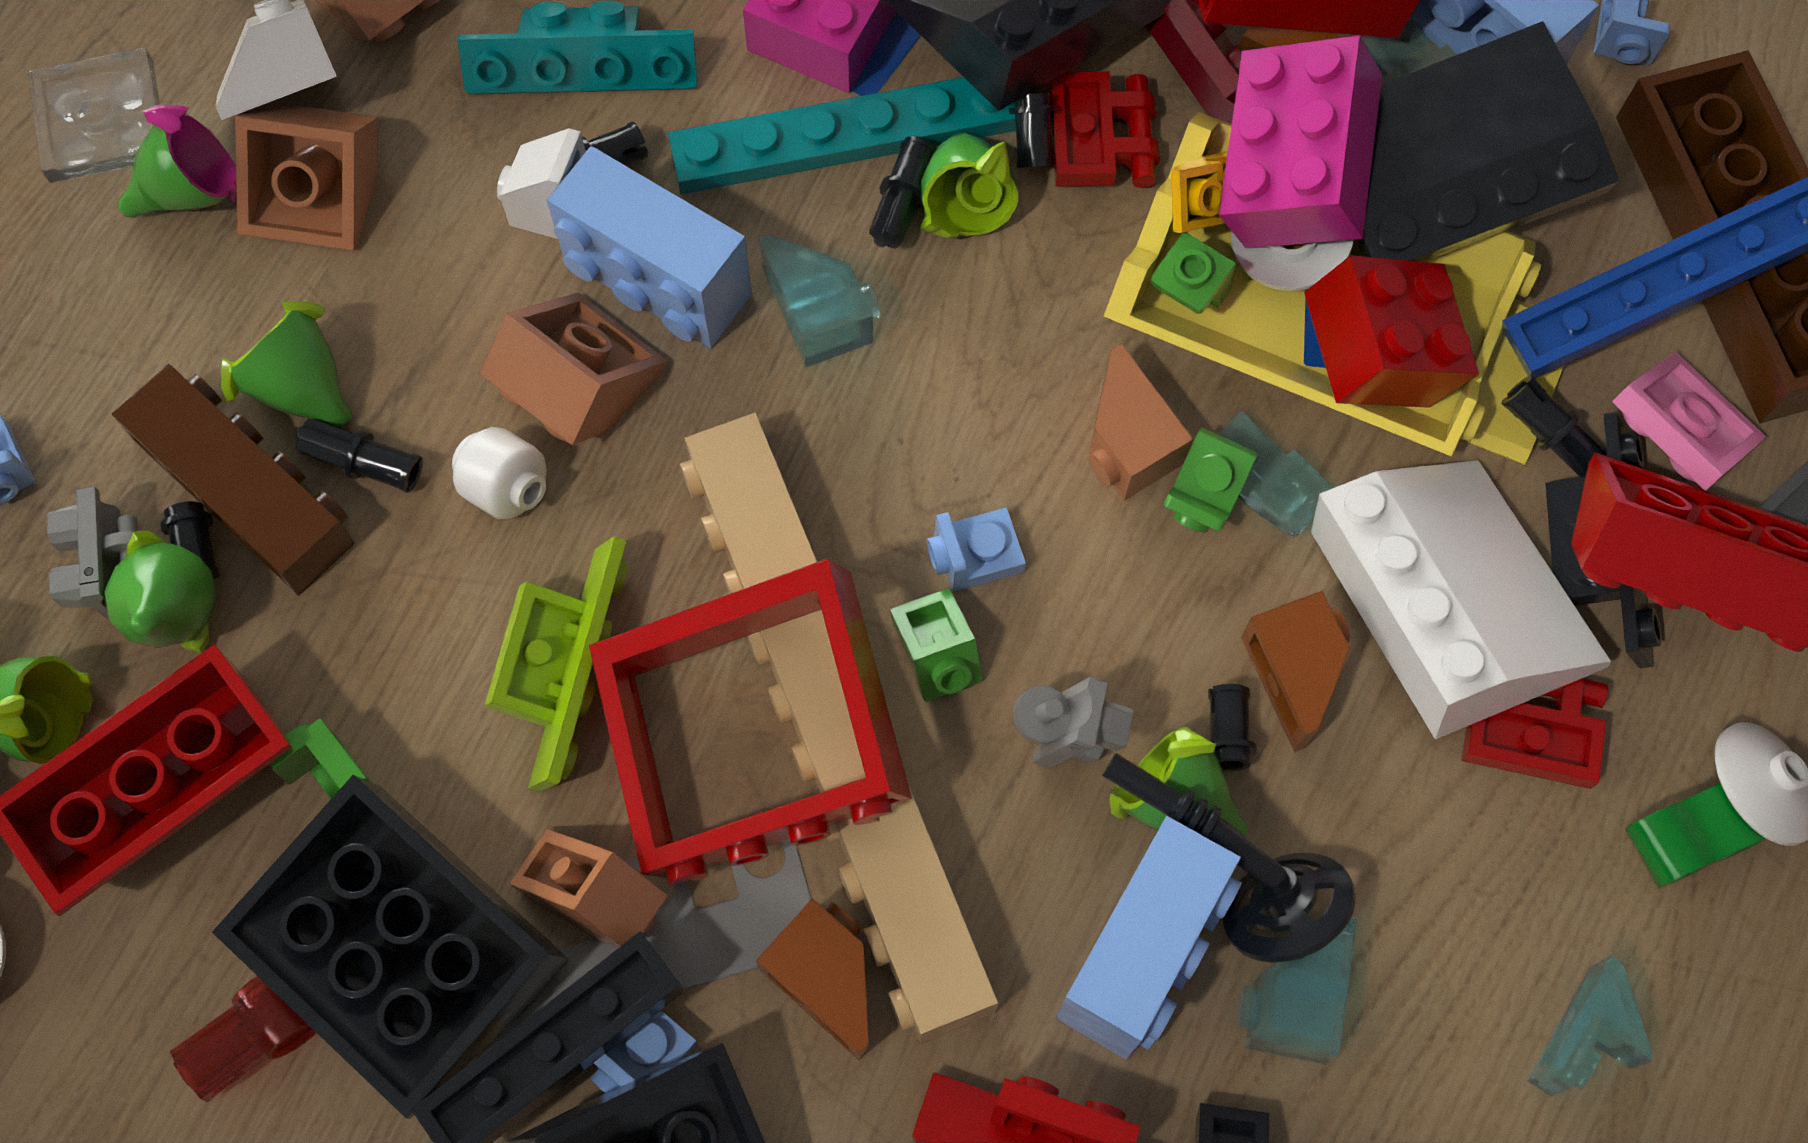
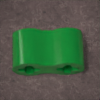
[1626,783,1766,889]

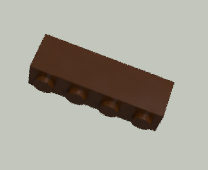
[111,364,354,596]

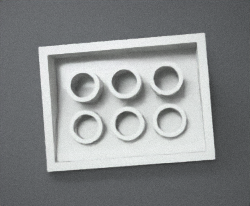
[1311,460,1611,739]

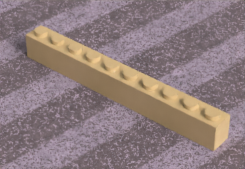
[679,412,998,1044]

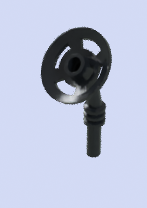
[1102,753,1356,963]

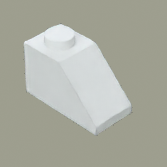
[497,128,586,239]

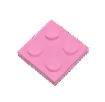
[1612,351,1766,491]

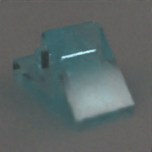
[1527,956,1653,1096]

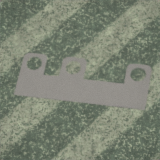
[488,839,811,1046]

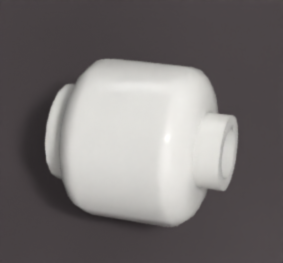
[452,427,547,520]

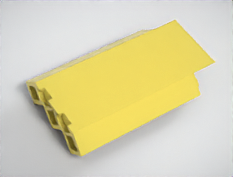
[1104,112,1564,465]

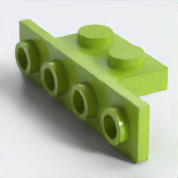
[484,536,628,792]

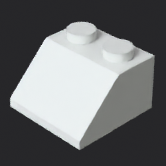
[216,0,337,120]

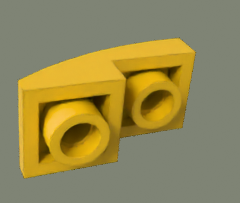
[1171,151,1228,233]

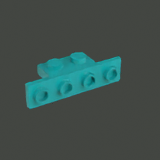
[457,0,697,94]

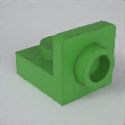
[1151,232,1236,314]
[1163,427,1259,533]
[890,588,983,702]
[269,718,371,799]

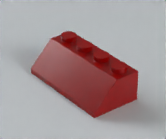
[1571,452,1808,652]
[0,644,292,916]

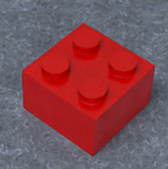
[1304,255,1479,408]

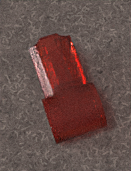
[170,976,316,1102]

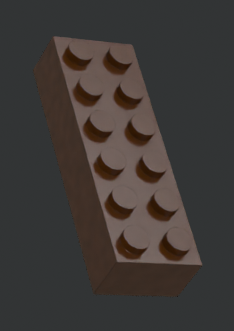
[1616,50,1808,424]

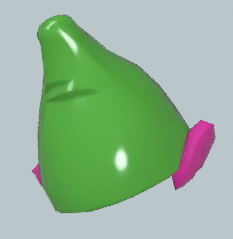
[118,104,237,218]

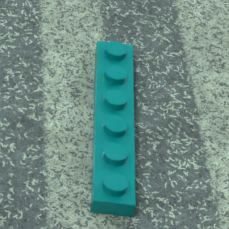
[668,77,1016,195]

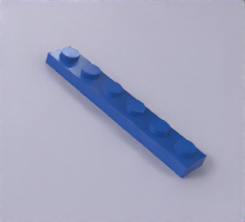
[1502,177,1808,378]

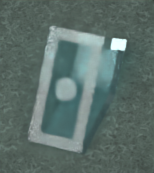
[759,234,880,367]
[1237,918,1357,1065]

